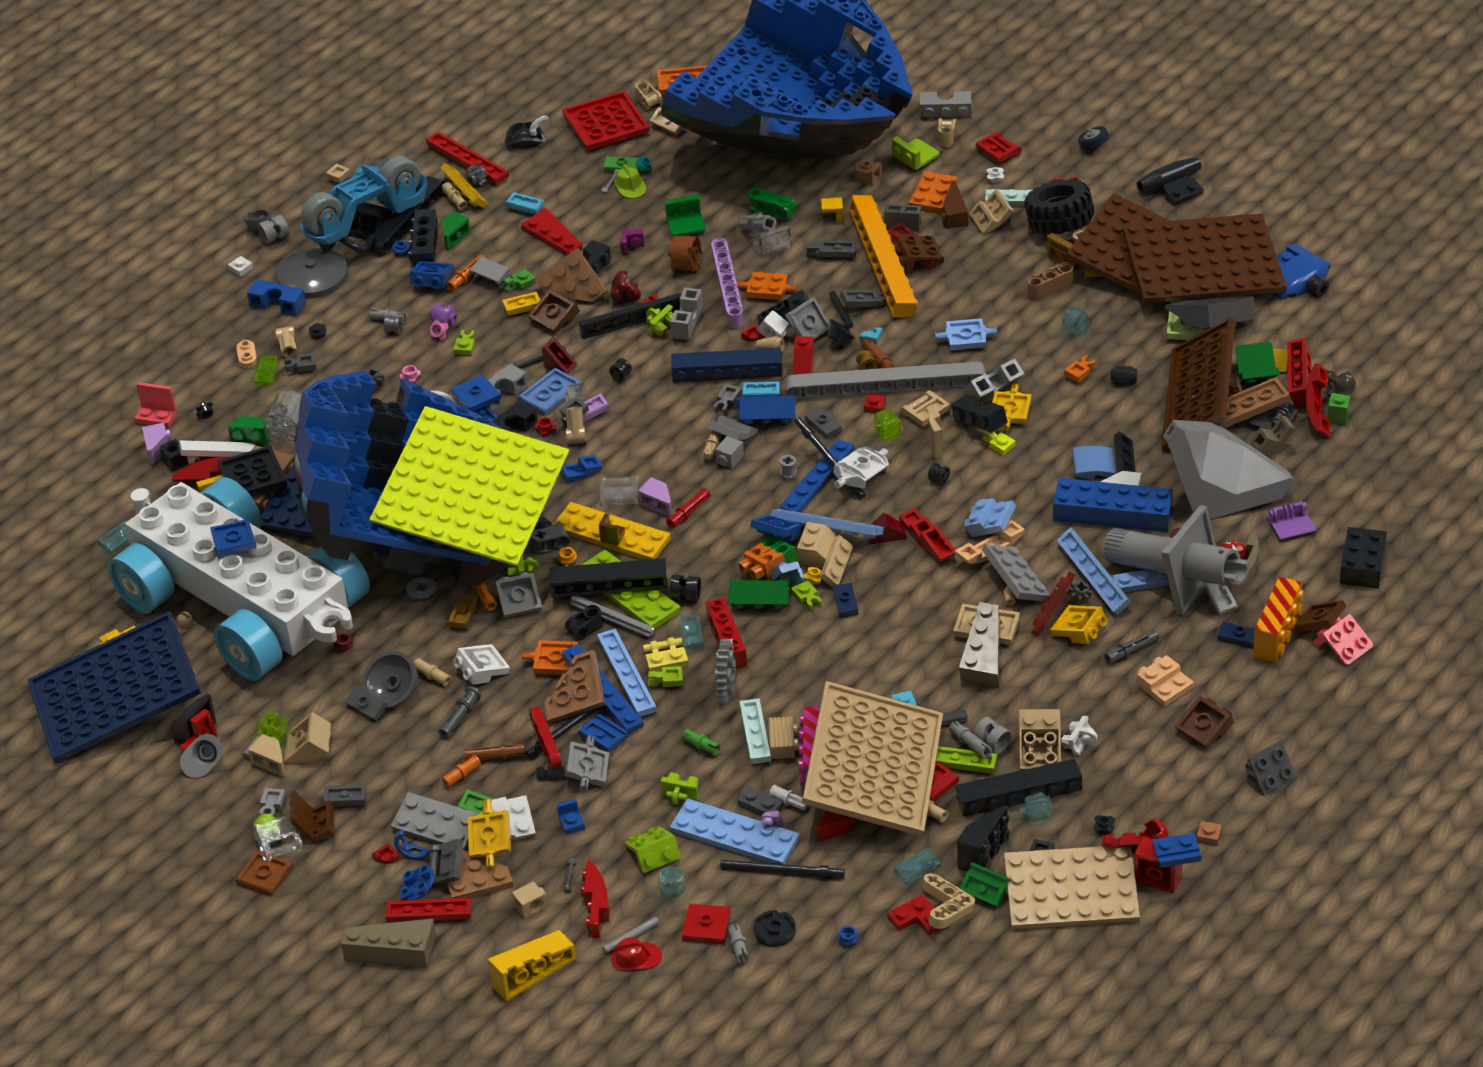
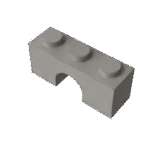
[920,91,971,118]
[670,287,703,340]
[964,358,1024,401]
[487,364,528,412]

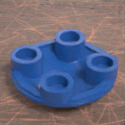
[400,864,434,900]

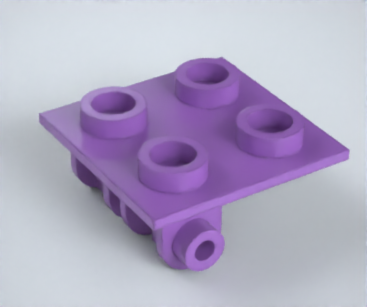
[1266,501,1317,540]

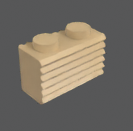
[769,716,799,759]

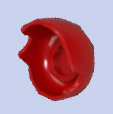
[1138,819,1168,839]

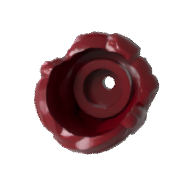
[611,271,641,303]

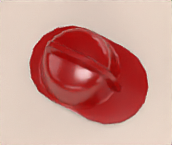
[611,937,662,971]

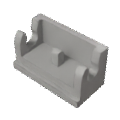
[470,256,511,289]

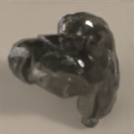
[1326,370,1356,400]

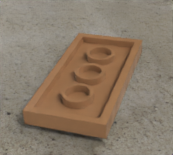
[1219,377,1291,428]

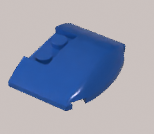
[1272,244,1331,300]

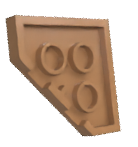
[536,248,608,302]
[544,650,606,723]
[439,850,513,899]

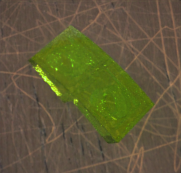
[254,356,279,384]

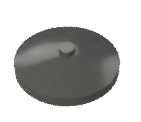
[277,248,348,298]

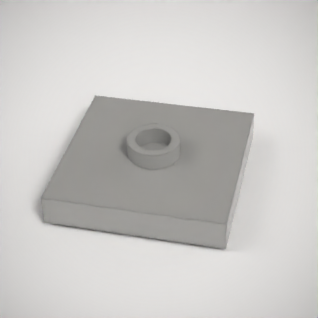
[785,297,830,339]

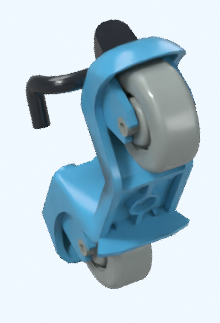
[300,156,428,253]

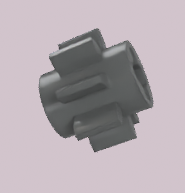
[466,164,487,187]
[367,368,385,391]
[1066,581,1092,605]

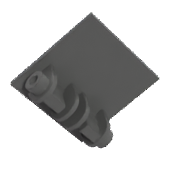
[1248,400,1298,430]
[1245,740,1297,796]

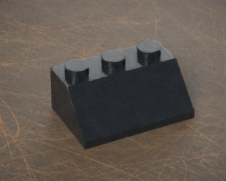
[349,202,393,239]

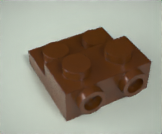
[528,289,580,334]
[1175,695,1234,749]

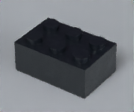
[1340,527,1387,588]

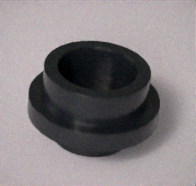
[308,323,327,340]

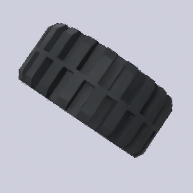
[1024,179,1095,235]

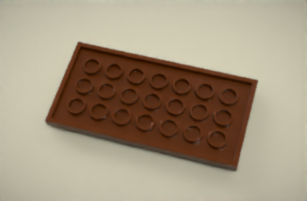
[1161,317,1235,451]

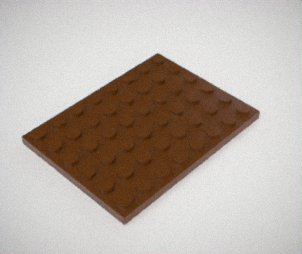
[1122,214,1287,304]

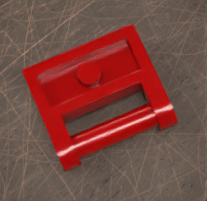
[976,132,1022,164]

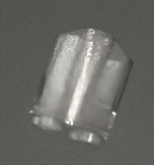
[263,390,302,442]

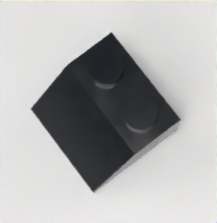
[170,694,217,744]

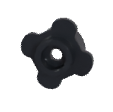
[196,402,214,419]
[1093,815,1115,835]

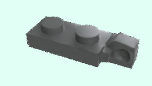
[806,240,856,258]

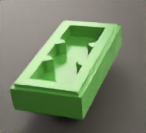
[604,156,638,172]

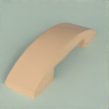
[955,520,1025,564]

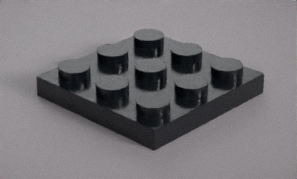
[217,445,287,496]

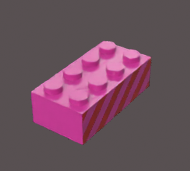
[799,706,820,787]

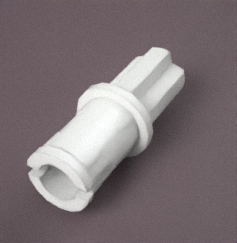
[769,785,808,811]

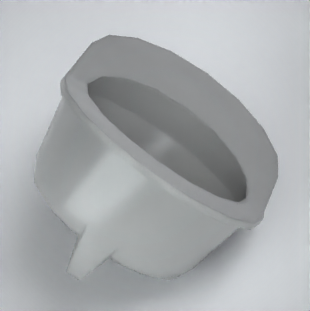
[180,734,223,778]

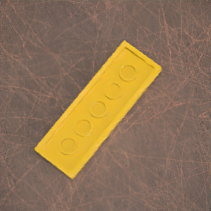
[553,502,671,560]

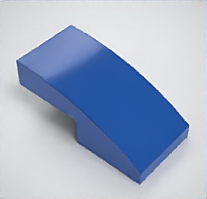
[560,455,603,483]

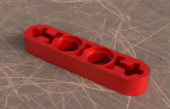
[529,707,561,769]

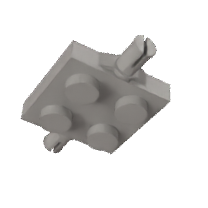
[564,736,609,792]

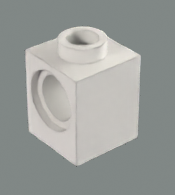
[757,310,789,338]

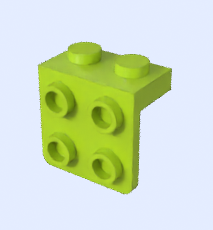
[891,136,939,170]
[625,826,681,873]

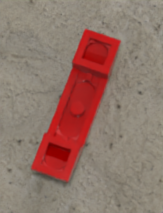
[1306,363,1331,438]

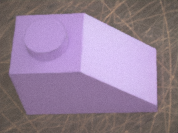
[142,423,171,464]
[638,477,672,517]

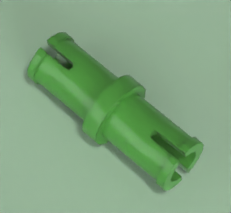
[682,729,721,756]

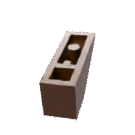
[941,180,968,229]

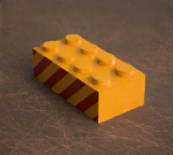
[1253,576,1304,663]

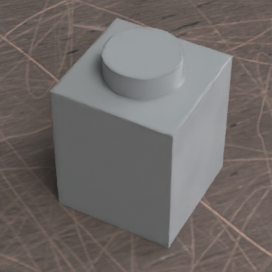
[715,436,744,469]

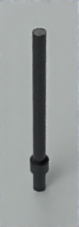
[794,417,866,499]
[525,706,602,758]
[720,860,845,878]

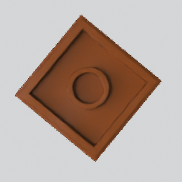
[235,851,293,896]

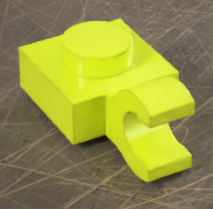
[982,430,1016,456]

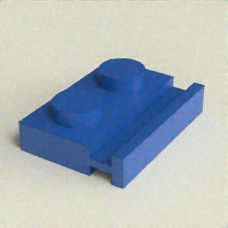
[579,713,628,753]
[1152,833,1202,868]

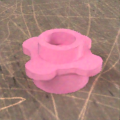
[430,320,448,340]
[400,365,421,382]

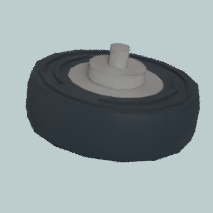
[1078,126,1109,150]

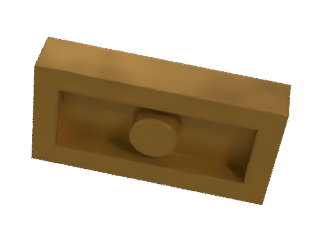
[448,594,479,629]

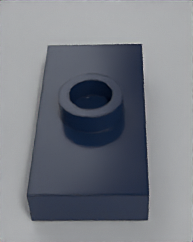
[832,583,859,617]
[1217,622,1255,648]

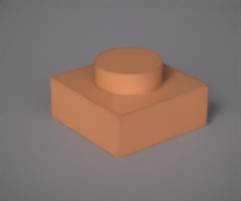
[1197,821,1222,845]

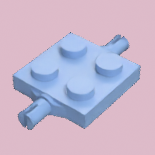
[935,318,997,351]

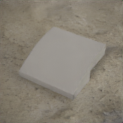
[706,415,759,440]

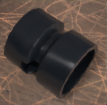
[669,575,701,602]

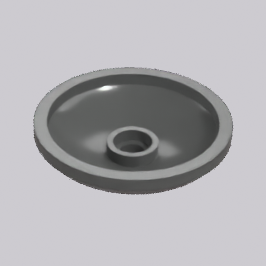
[362,651,417,709]

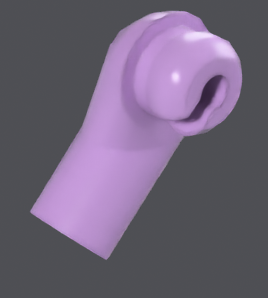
[761,811,783,827]

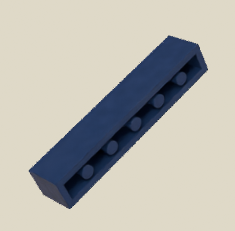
[671,348,782,382]

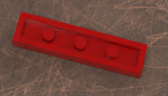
[386,898,472,923]

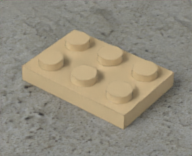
[953,604,1020,645]

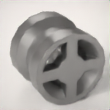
[384,315,403,334]

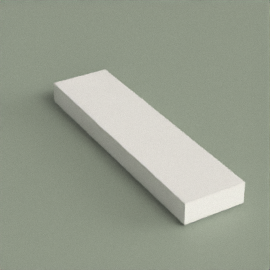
[179,440,254,457]

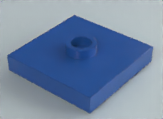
[451,375,502,412]
[210,519,257,557]

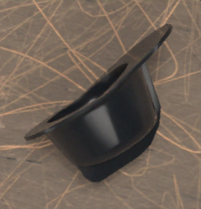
[827,319,856,347]

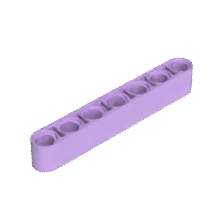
[711,238,744,329]

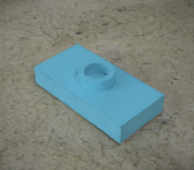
[505,192,544,215]
[743,382,780,397]

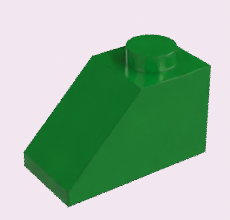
[442,211,471,250]

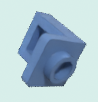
[770,561,805,586]

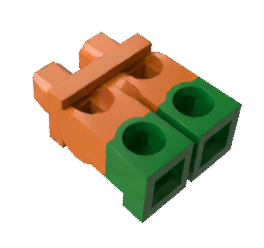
[738,536,799,581]

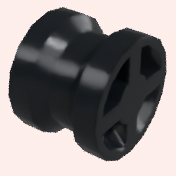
[1306,275,1329,297]
[609,358,632,381]
[928,462,950,485]

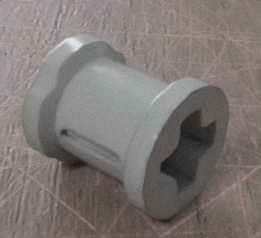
[779,455,797,480]

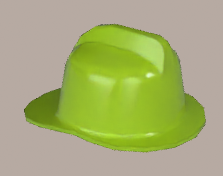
[614,164,646,199]

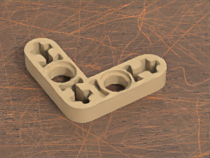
[922,874,975,929]

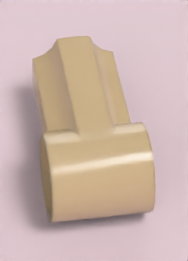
[275,326,297,358]
[566,407,586,445]

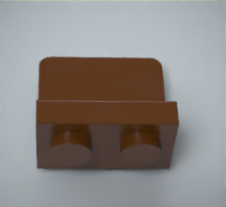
[895,235,942,274]
[289,791,334,844]

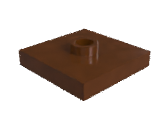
[1294,600,1346,632]

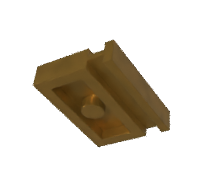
[1047,233,1079,270]

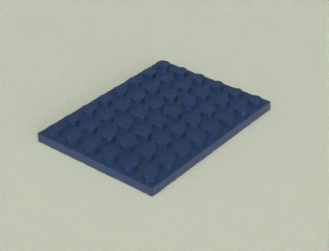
[27,611,201,763]

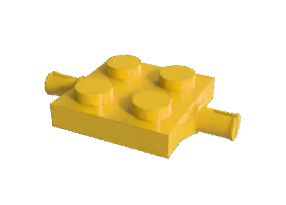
[992,383,1032,431]
[467,799,511,869]

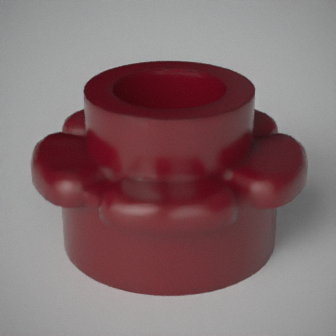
[334,633,353,651]

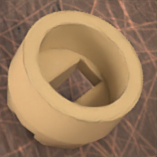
[177,612,193,629]

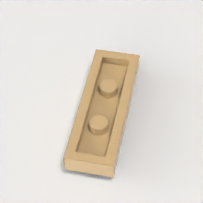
[820,535,853,587]

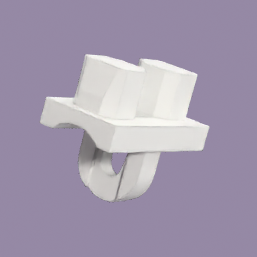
[1061,716,1098,756]

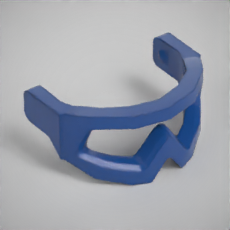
[394,829,430,860]

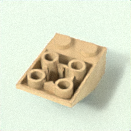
[1019,709,1061,770]

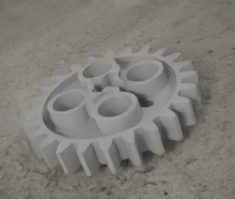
[715,639,736,704]

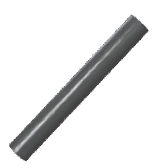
[514,345,566,368]

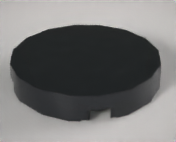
[753,910,796,947]

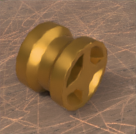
[856,350,878,370]

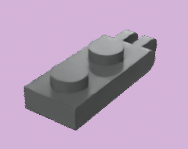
[840,290,887,308]

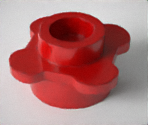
[534,417,556,435]

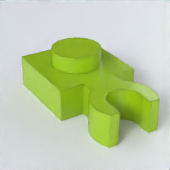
[453,330,475,356]
[791,580,822,611]

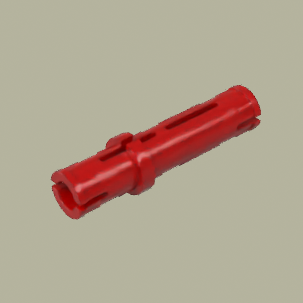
[666,488,711,529]

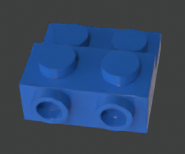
[410,261,454,290]
[750,514,802,543]

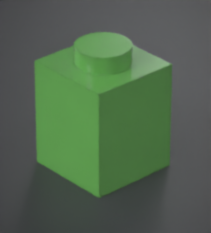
[1328,393,1350,425]

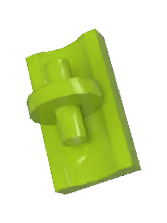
[646,304,674,337]
[507,555,538,578]
[661,772,699,805]

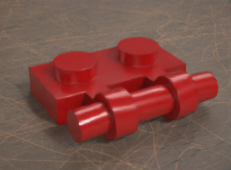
[1101,832,1141,851]

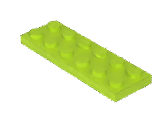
[582,550,681,629]

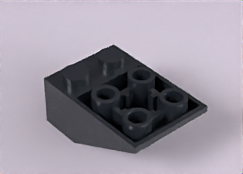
[957,805,1010,872]

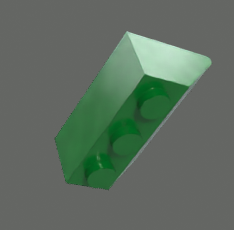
[729,580,791,608]

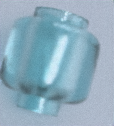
[1062,306,1089,334]
[1022,792,1054,822]
[658,867,686,898]

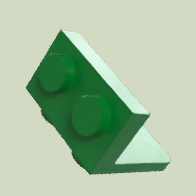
[664,195,706,237]
[1235,342,1280,384]
[228,416,274,445]

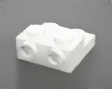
[454,644,510,684]
[483,795,536,841]

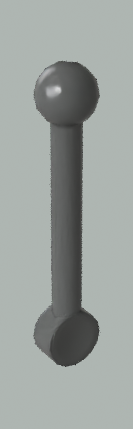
[563,858,576,892]

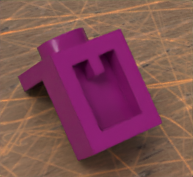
[619,229,645,255]

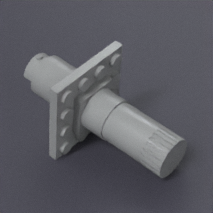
[1103,505,1249,615]

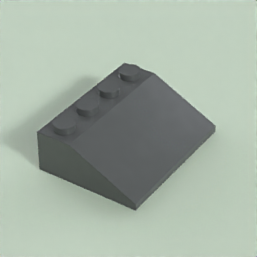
[1165,297,1255,331]

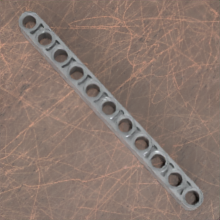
[785,362,985,399]

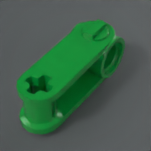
[747,188,797,220]

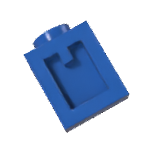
[557,799,585,835]

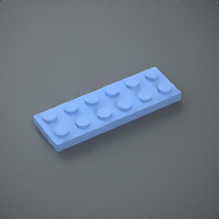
[670,799,800,864]

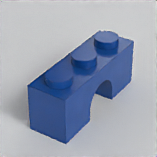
[247,279,306,316]

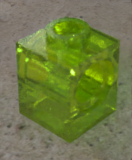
[874,408,901,441]
[256,711,289,744]

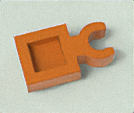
[1064,355,1096,383]

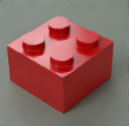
[1134,836,1183,893]

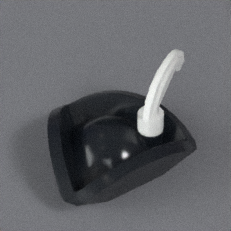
[505,116,549,148]

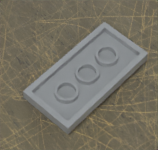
[982,544,1051,602]
[391,792,479,851]

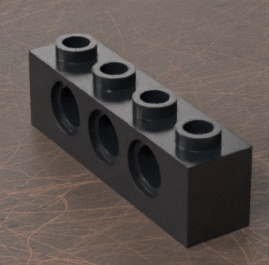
[409,209,438,268]

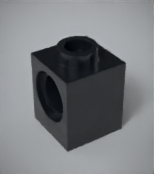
[159,439,189,472]

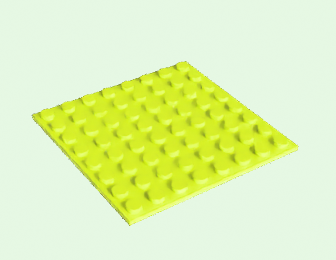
[369,406,569,566]

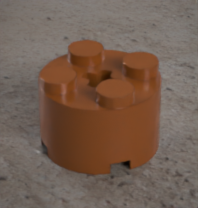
[668,236,702,271]

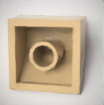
[797,522,838,568]
[284,712,331,764]

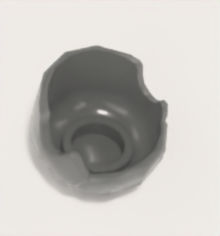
[243,209,271,231]

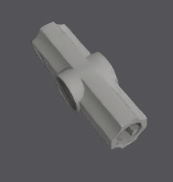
[738,212,777,234]

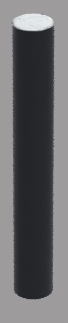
[829,291,854,329]

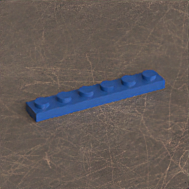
[780,439,855,512]
[561,644,644,734]

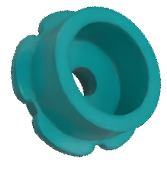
[635,156,651,172]

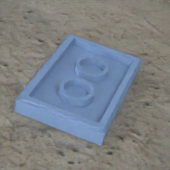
[518,368,582,416]

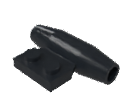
[1137,157,1204,206]

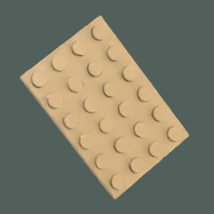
[1004,845,1140,930]

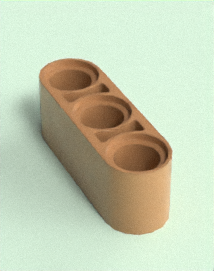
[1027,262,1073,299]

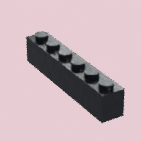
[549,558,668,598]
[956,758,1082,816]

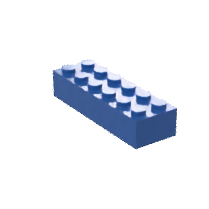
[1053,478,1173,532]

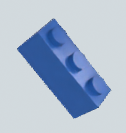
[735,396,796,424]

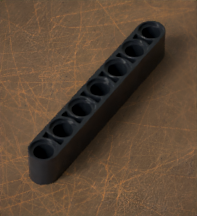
[369,176,446,255]

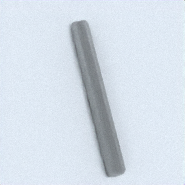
[570,596,655,638]

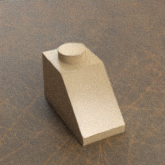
[248,734,286,777]

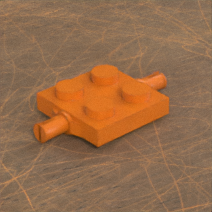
[737,272,798,300]
[522,640,578,675]

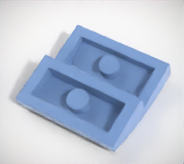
[1072,446,1116,480]

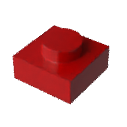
[864,394,886,414]

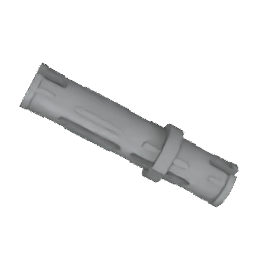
[949,721,992,758]

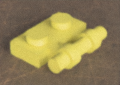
[643,637,689,672]

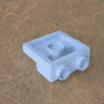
[964,498,1016,537]

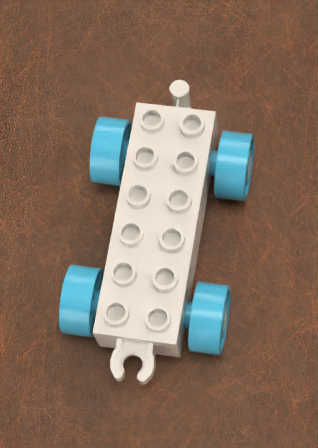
[107,477,370,681]

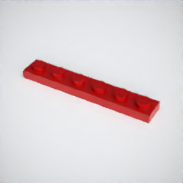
[426,131,509,185]

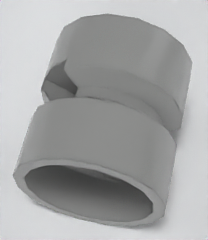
[257,215,290,245]
[973,717,1012,754]

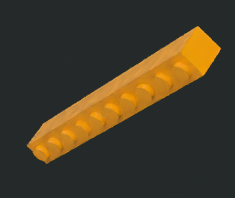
[849,195,918,317]

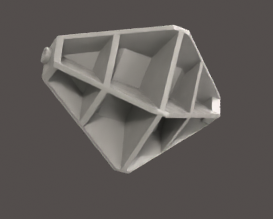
[1163,420,1294,519]

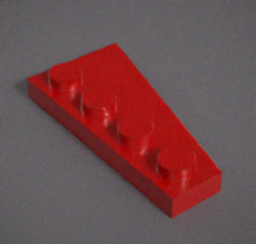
[521,208,583,256]

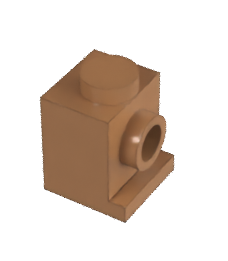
[854,159,882,186]

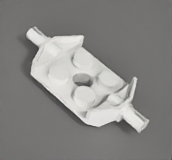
[833,446,889,489]

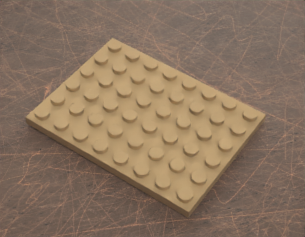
[801,681,943,836]

